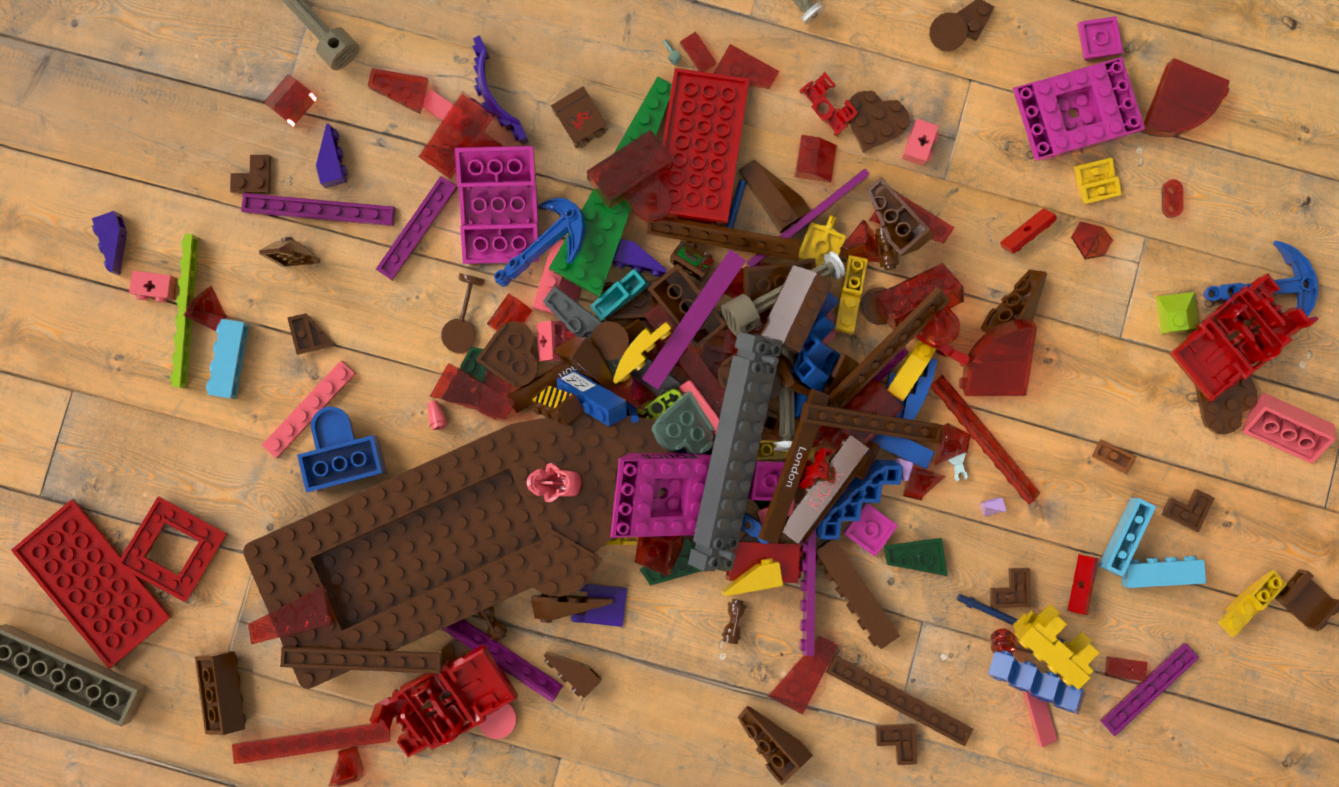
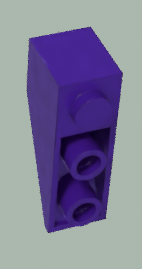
[316,124,348,188]
[92,211,127,275]
[612,239,667,277]

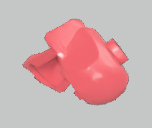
[527,464,581,502]

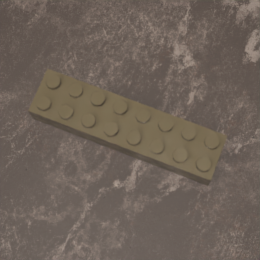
[0,624,147,727]

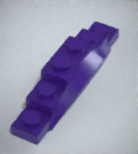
[472,35,529,145]

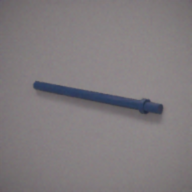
[957,594,1070,644]

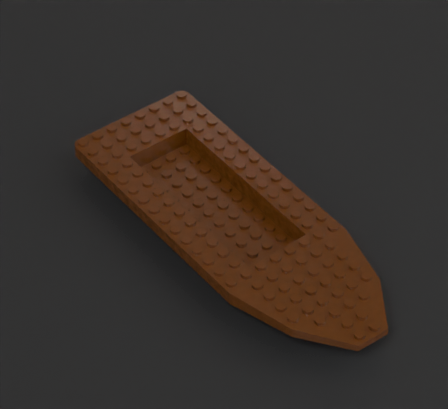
[243,411,675,689]

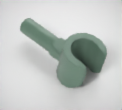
[663,39,680,65]

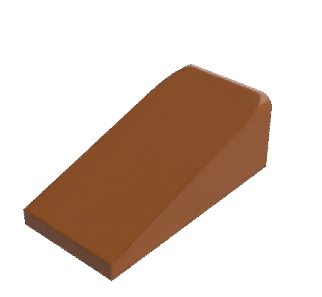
[1092,439,1137,475]

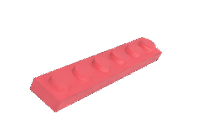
[262,360,356,458]

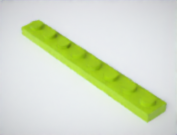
[170,234,199,388]

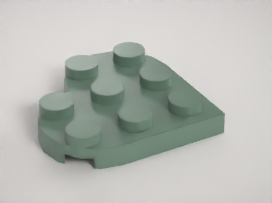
[652,391,715,454]

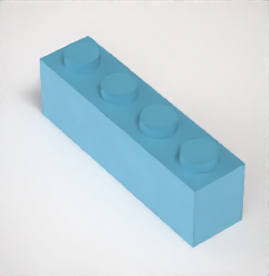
[206,319,250,399]
[1098,497,1156,577]
[1121,556,1206,588]

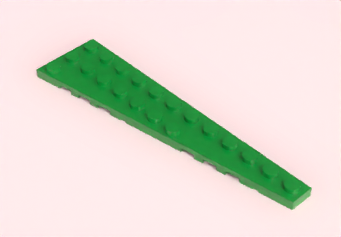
[548,76,672,298]

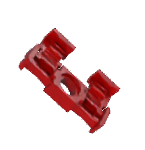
[800,72,859,136]
[913,330,970,367]
[798,447,833,489]

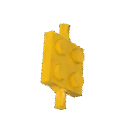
[798,215,846,267]

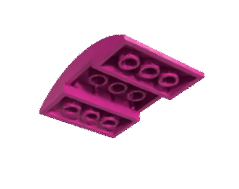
[455,146,539,264]

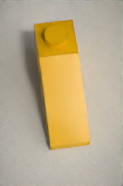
[886,340,936,401]
[721,558,783,596]

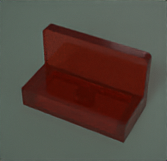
[487,293,532,331]

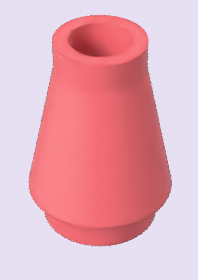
[427,400,448,430]

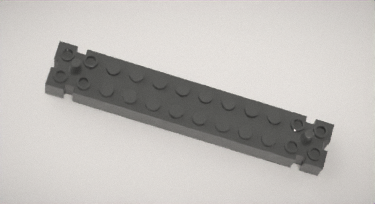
[688,332,782,571]

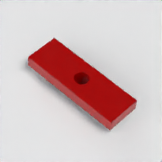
[1000,208,1057,254]
[1067,554,1099,616]

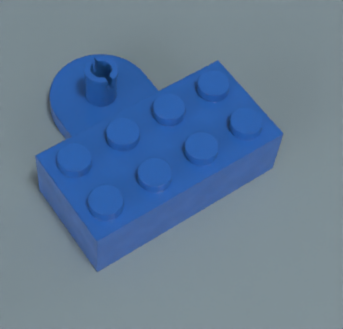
[297,407,387,492]

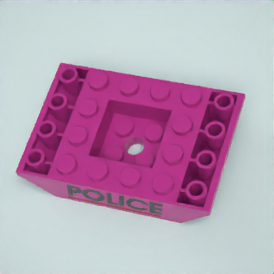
[1013,57,1145,161]
[610,453,711,538]

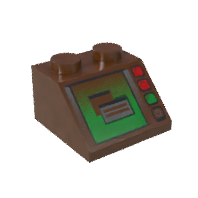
[670,241,714,283]

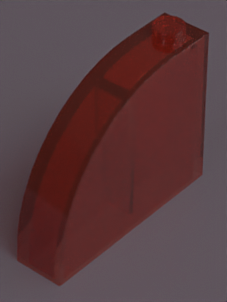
[1140,58,1230,137]
[959,318,1037,396]

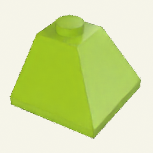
[1156,292,1199,334]

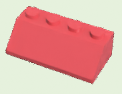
[532,236,581,316]
[1242,393,1336,464]

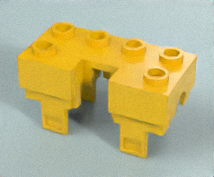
[1013,604,1100,690]

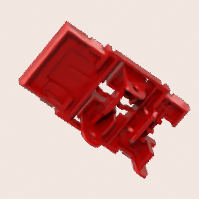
[1169,273,1319,402]
[369,644,518,758]

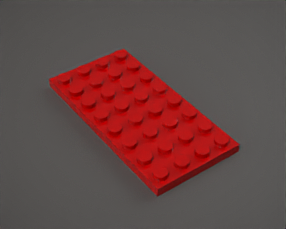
[651,68,750,224]
[11,499,172,669]

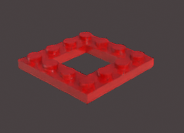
[116,496,228,602]

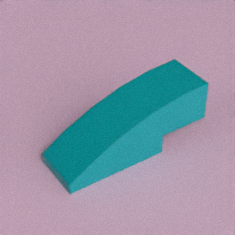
[590,269,650,321]

